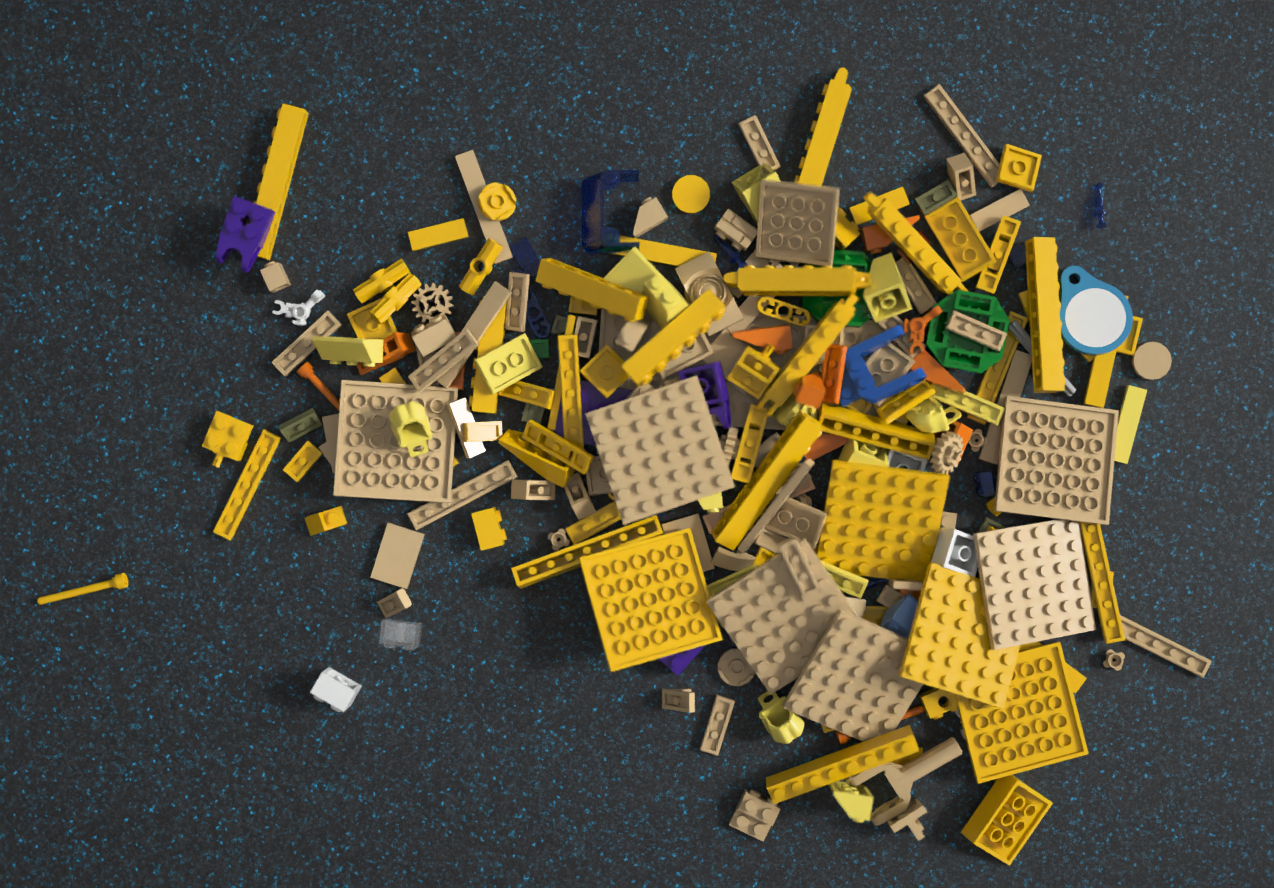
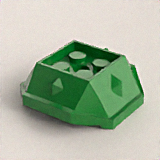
[802,250,873,328]
[925,290,1010,373]

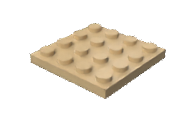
[756,179,840,266]

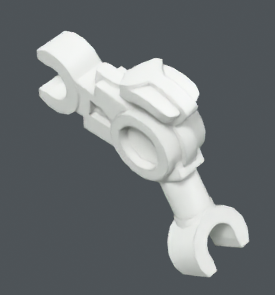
[272,290,325,326]

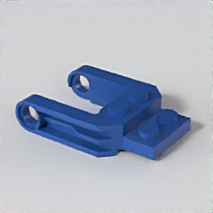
[839,325,927,407]

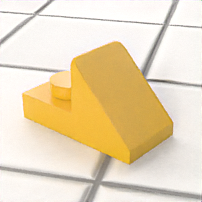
[305,506,347,536]

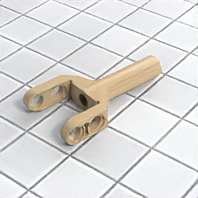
[845,737,962,826]

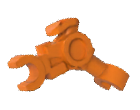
[903,305,943,354]

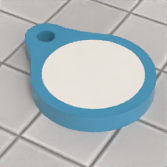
[1059,266,1133,356]

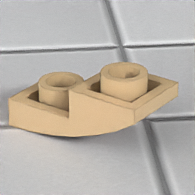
[710,546,755,571]

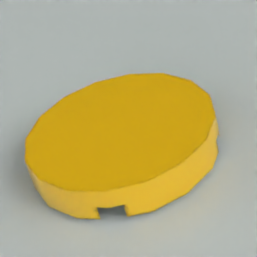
[672,175,710,214]
[478,182,516,221]

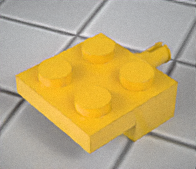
[726,343,780,400]
[202,411,253,468]

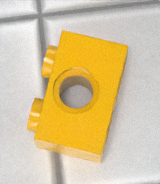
[918,688,958,719]

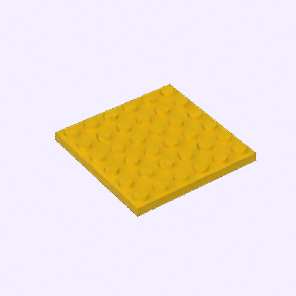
[816,460,950,581]
[579,528,723,672]
[898,563,1020,709]
[955,641,1089,784]

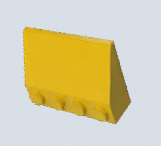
[961,775,1053,866]

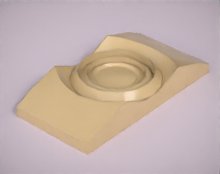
[675,251,744,337]

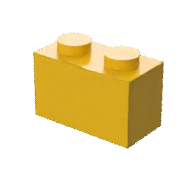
[471,507,507,551]

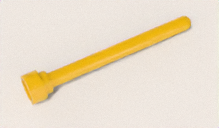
[37,573,128,605]

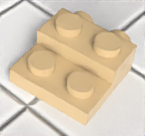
[729,789,781,842]

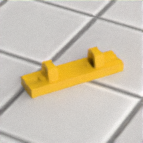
[975,215,1021,295]
[731,404,768,484]
[522,419,594,474]

